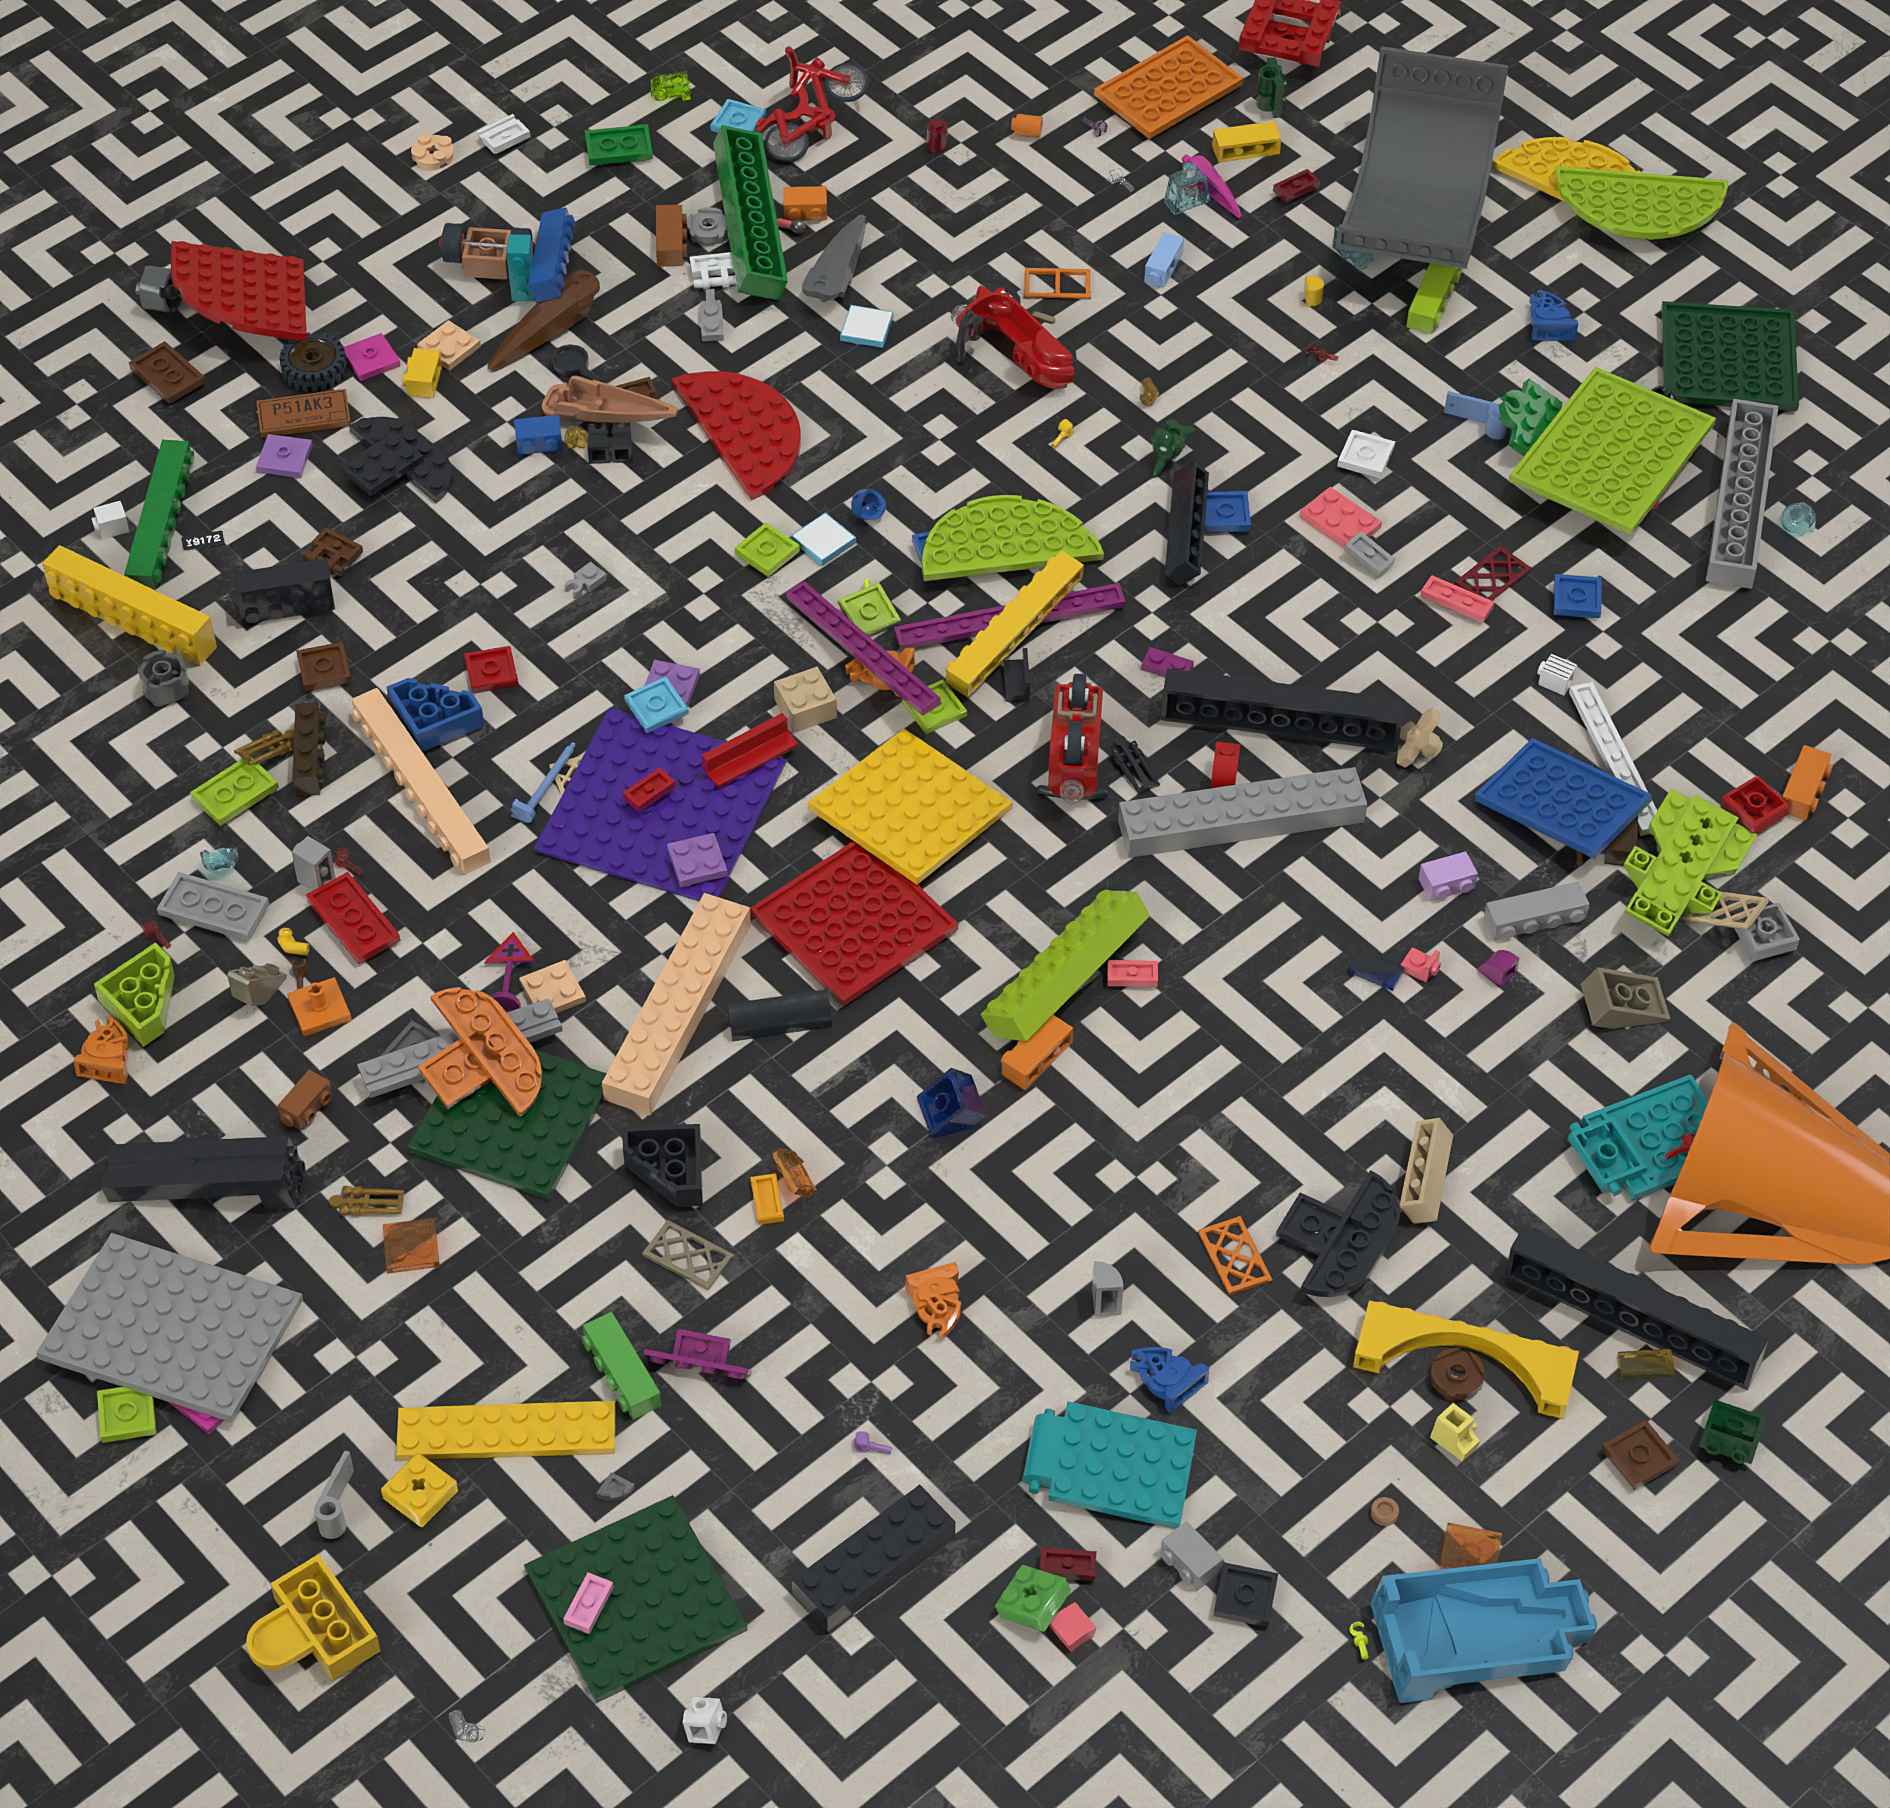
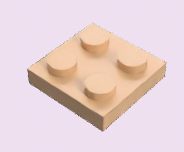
[417,320,481,371]
[519,960,586,1014]

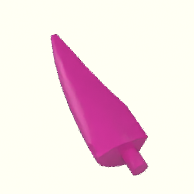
[1181,154,1242,219]

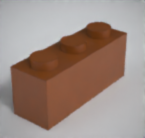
[656,205,687,267]

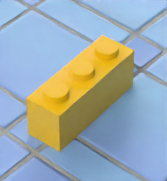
[1212,121,1281,163]

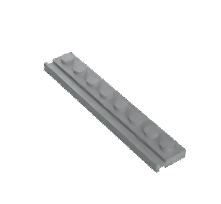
[357,998,563,1098]

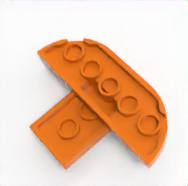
[418,987,542,1117]

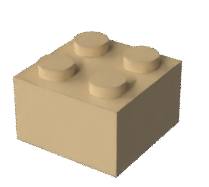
[774,667,837,733]

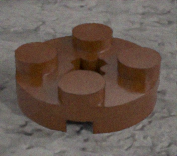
[1430,1348,1485,1402]

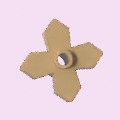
[1397,707,1443,768]

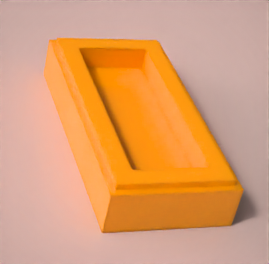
[750,1173,784,1225]

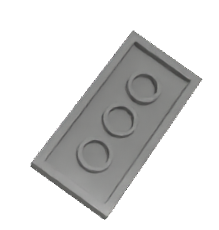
[157,872,269,941]

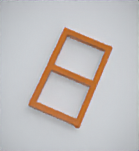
[1024,268,1091,299]

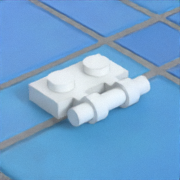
[690,252,736,290]

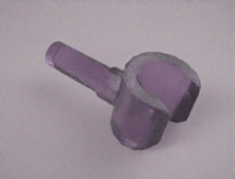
[1082,117,1108,137]

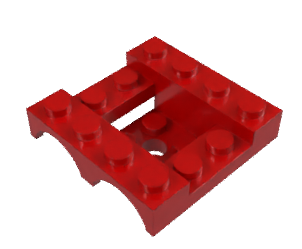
[1239,0,1341,67]

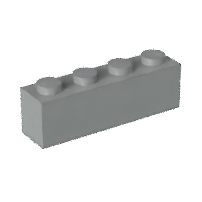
[1484,881,1589,940]

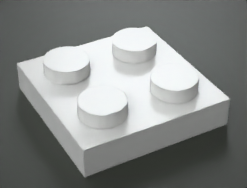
[1338,430,1395,478]

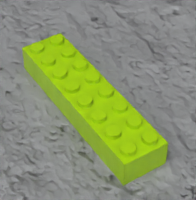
[980,890,1150,1041]

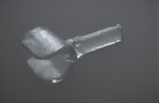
[1108,168,1135,192]

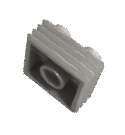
[1734,903,1800,961]

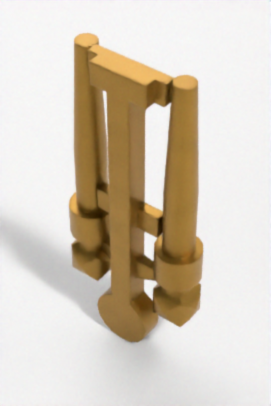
[234,729,294,766]
[329,1186,404,1216]

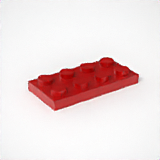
[306,872,401,964]

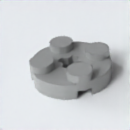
[687,207,728,244]

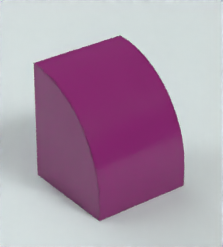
[1478,950,1520,987]

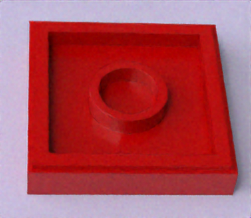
[464,646,519,694]

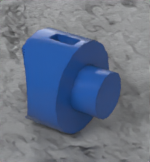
[851,489,886,520]

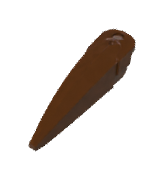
[488,270,600,372]

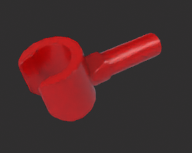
[1664,1133,1695,1160]

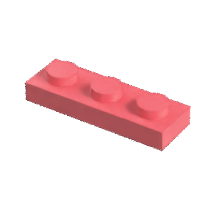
[1421,575,1494,623]

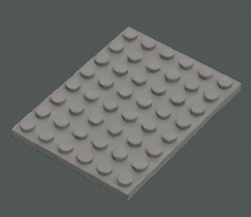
[36,1233,303,1422]

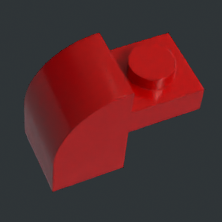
[1211,742,1240,789]

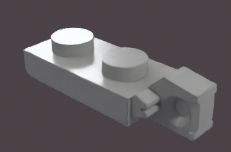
[700,289,724,341]

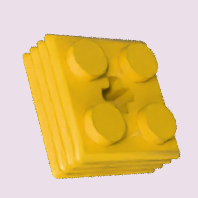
[381,1453,458,1527]

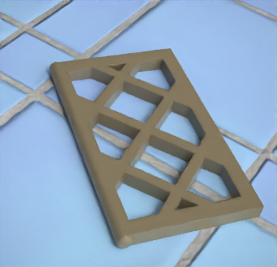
[642,1220,734,1291]

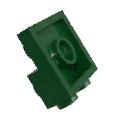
[1699,1399,1767,1464]

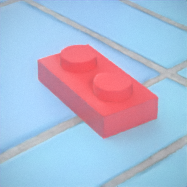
[1107,960,1158,987]

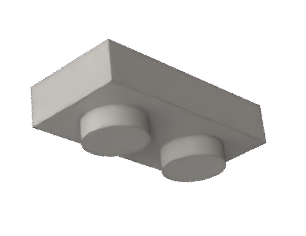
[1344,531,1395,577]

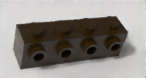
[292,703,326,796]

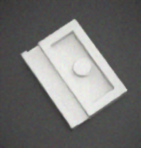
[477,114,530,154]

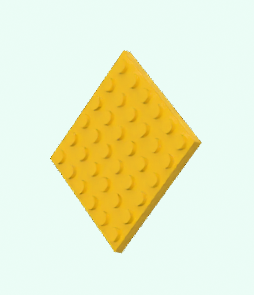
[807,728,1013,885]

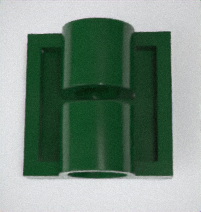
[1256,57,1287,118]

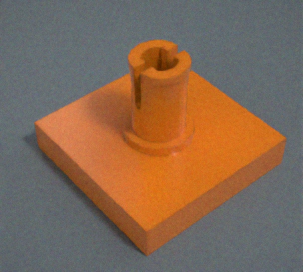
[287,977,352,1037]

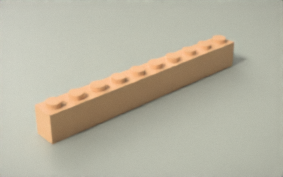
[351,688,491,875]

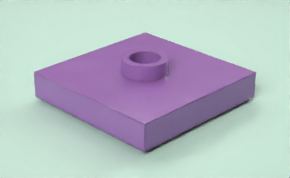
[256,434,313,478]

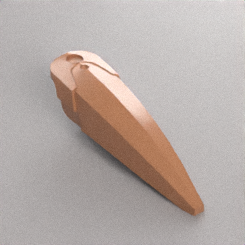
[542,376,678,423]

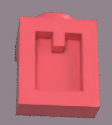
[1401,947,1441,983]

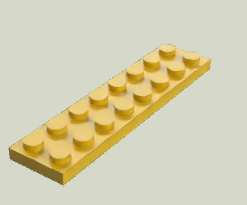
[396,1401,616,1461]

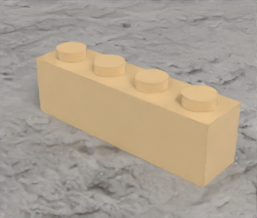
[1399,1118,1453,1224]

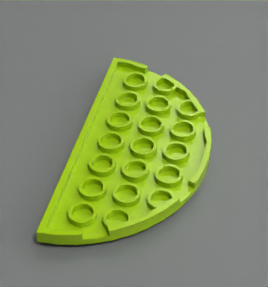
[1555,166,1728,240]
[922,495,1104,581]

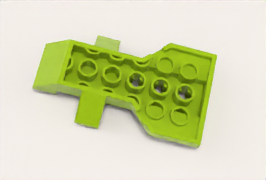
[1623,788,1757,936]

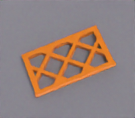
[1198,1216,1272,1295]

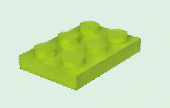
[190,756,279,826]

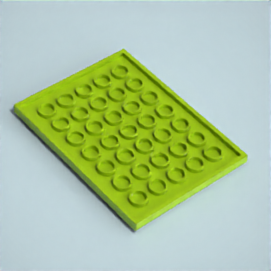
[1509,367,1716,535]

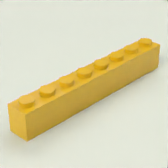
[945,551,1084,697]

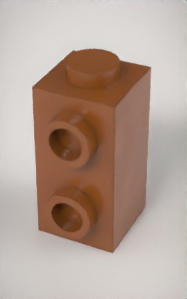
[278,1070,332,1131]

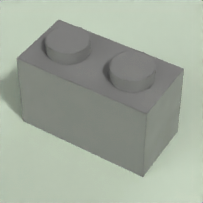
[292,836,336,891]
[1160,1521,1224,1591]

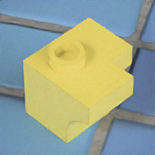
[1430,1403,1480,1461]

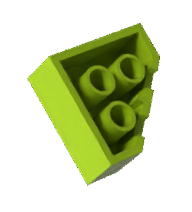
[94,943,175,1047]

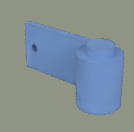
[1444,391,1508,439]

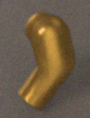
[1139,378,1159,405]

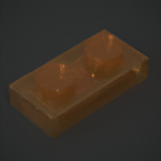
[772,1148,817,1197]

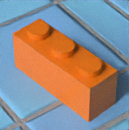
[1782,745,1833,820]
[1001,1015,1073,1091]

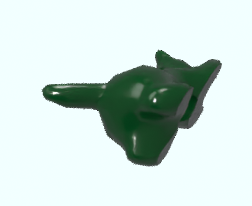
[1151,419,1195,478]

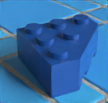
[386,678,484,752]

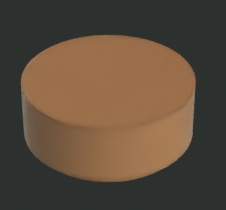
[1371,1497,1399,1526]

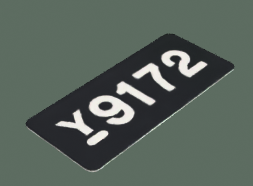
[181,530,225,551]

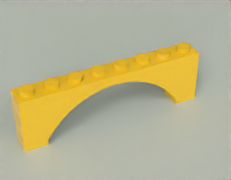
[1353,1300,1579,1419]

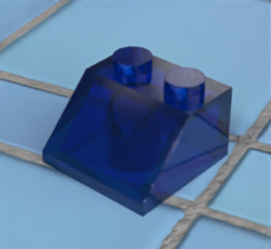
[916,1068,986,1138]

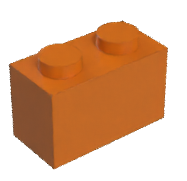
[783,186,827,221]

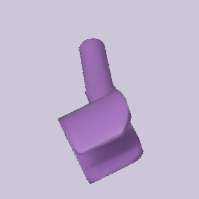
[854,1431,892,1454]

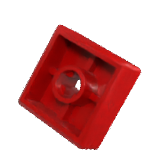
[1720,776,1790,834]

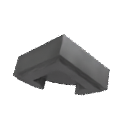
[596,1472,635,1501]

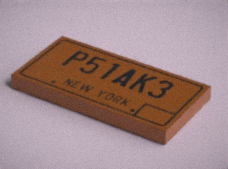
[256,389,351,438]

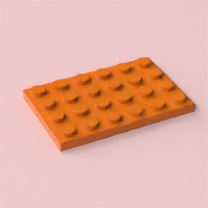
[1094,35,1244,139]

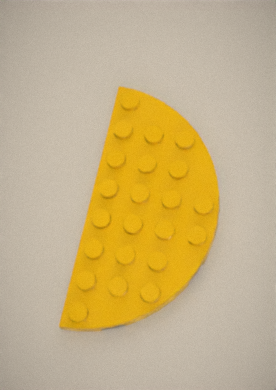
[1492,137,1641,202]

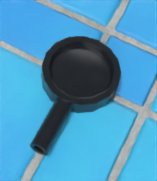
[551,344,603,382]

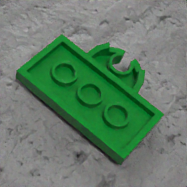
[1498,378,1563,456]

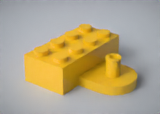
[246,1554,381,1681]

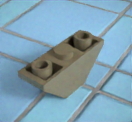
[227,963,287,1006]

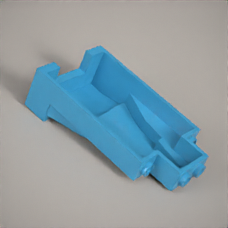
[1370,1558,1597,1703]

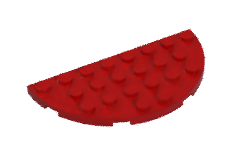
[672,371,801,501]

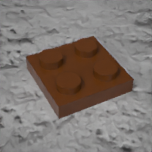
[296,642,352,691]
[1601,1419,1679,1490]

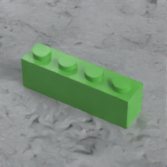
[581,1312,662,1420]

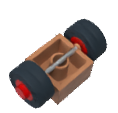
[440,223,535,280]

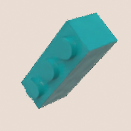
[507,235,534,302]

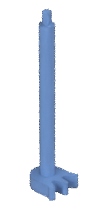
[510,742,576,823]

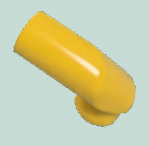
[277,928,309,956]

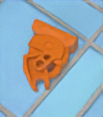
[845,648,915,697]
[73,1015,130,1084]
[905,1262,961,1339]

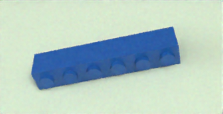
[528,207,575,303]

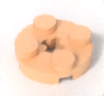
[411,133,455,170]

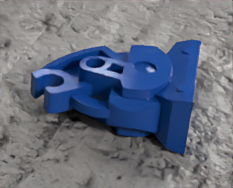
[1529,290,1578,341]
[1130,1347,1210,1414]

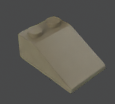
[1581,967,1670,1029]

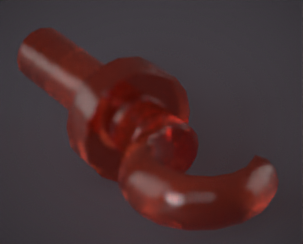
[1306,347,1338,361]

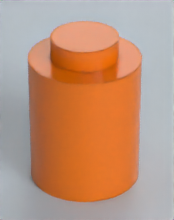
[1011,114,1043,138]

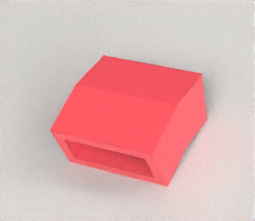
[1049,1602,1097,1652]

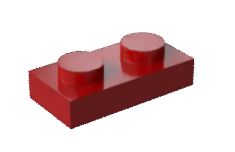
[623,767,676,813]

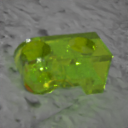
[651,71,691,101]

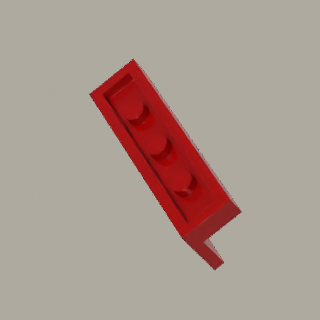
[702,713,798,788]

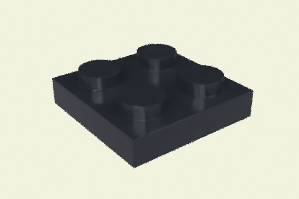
[1213,1562,1279,1627]

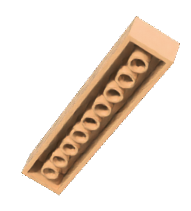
[602,893,751,1115]

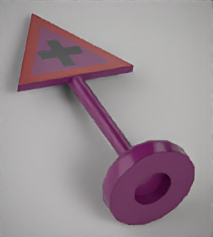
[485,932,534,1013]

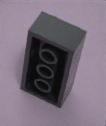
[233,558,335,624]

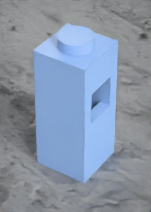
[1144,232,1184,287]

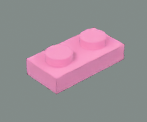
[563,1573,614,1634]

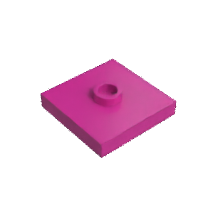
[344,333,401,381]

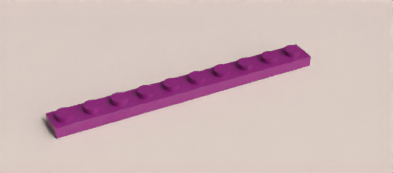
[785,581,942,716]
[894,583,1126,651]

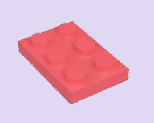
[1299,487,1382,548]

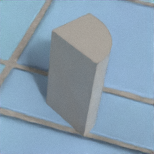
[1092,1261,1123,1316]

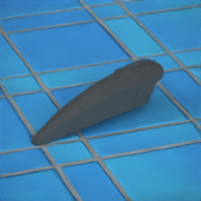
[802,215,867,303]

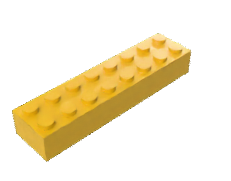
[42,545,217,666]

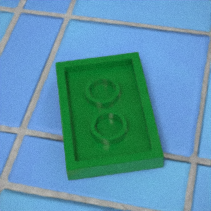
[585,124,653,166]

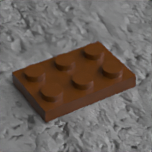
[129,341,206,404]

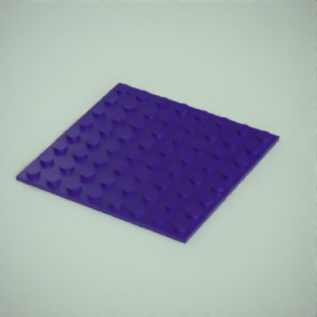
[534,707,787,901]

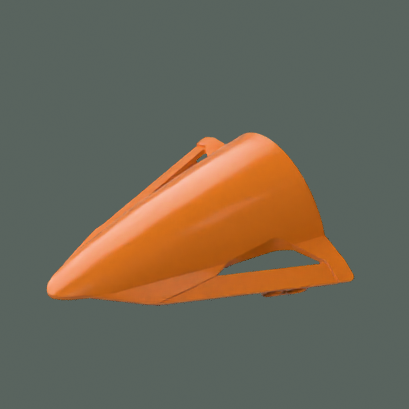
[1649,1022,1890,1265]

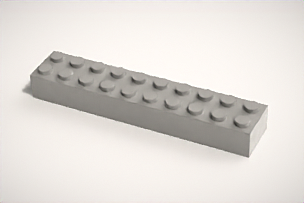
[1706,399,1778,589]
[1118,767,1367,858]

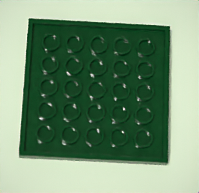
[1661,301,1799,411]
[408,1049,607,1200]
[524,1495,748,1703]

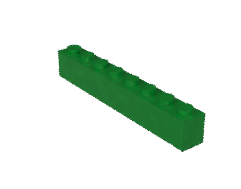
[124,439,194,590]

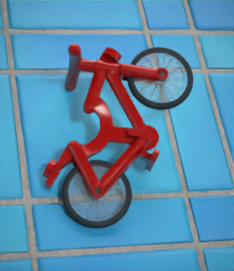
[756,46,869,163]

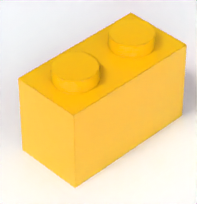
[403,348,442,398]

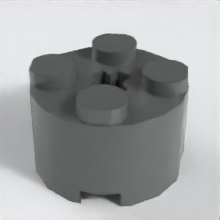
[135,265,182,313]
[138,650,190,707]

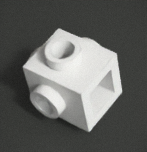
[683,1697,727,1744]

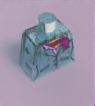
[1164,162,1210,215]

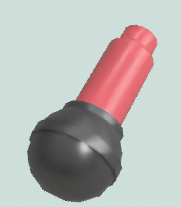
[777,218,805,235]

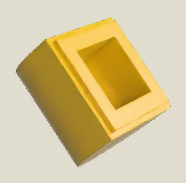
[1304,275,1324,307]

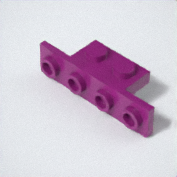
[643,1329,752,1380]

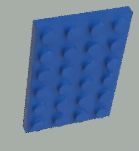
[1475,738,1652,859]

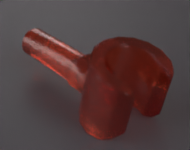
[335,847,364,876]
[142,920,171,949]

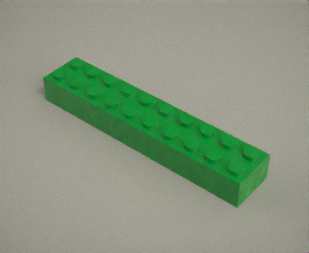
[713,125,788,300]

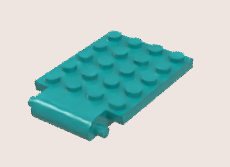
[1568,1074,1709,1201]
[1022,1401,1197,1529]

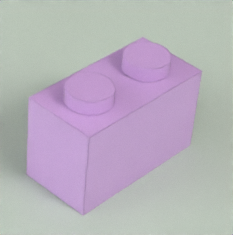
[1419,852,1478,901]

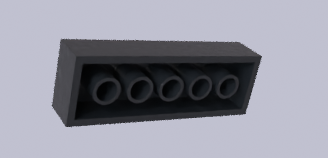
[792,1484,956,1634]

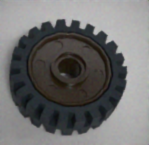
[280,332,347,392]

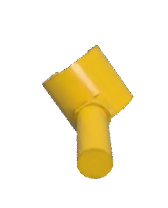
[1051,419,1074,448]

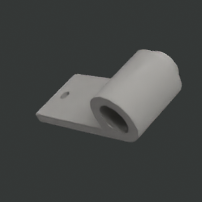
[314,1451,354,1539]

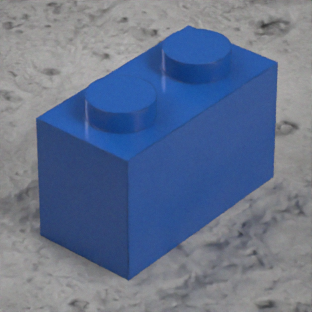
[514,415,563,455]

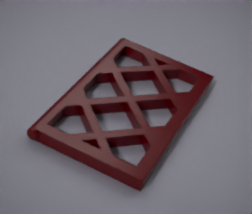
[1454,546,1532,601]

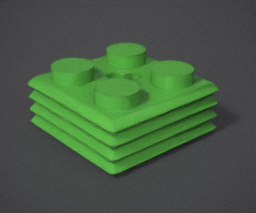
[995,1565,1071,1631]

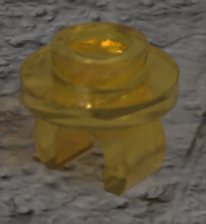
[564,426,588,449]

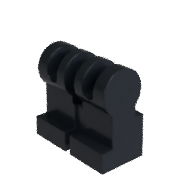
[587,422,633,464]

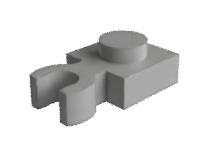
[565,562,607,599]

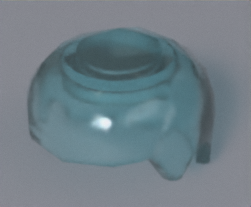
[1780,502,1817,536]
[200,847,239,873]

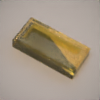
[1616,1349,1675,1380]

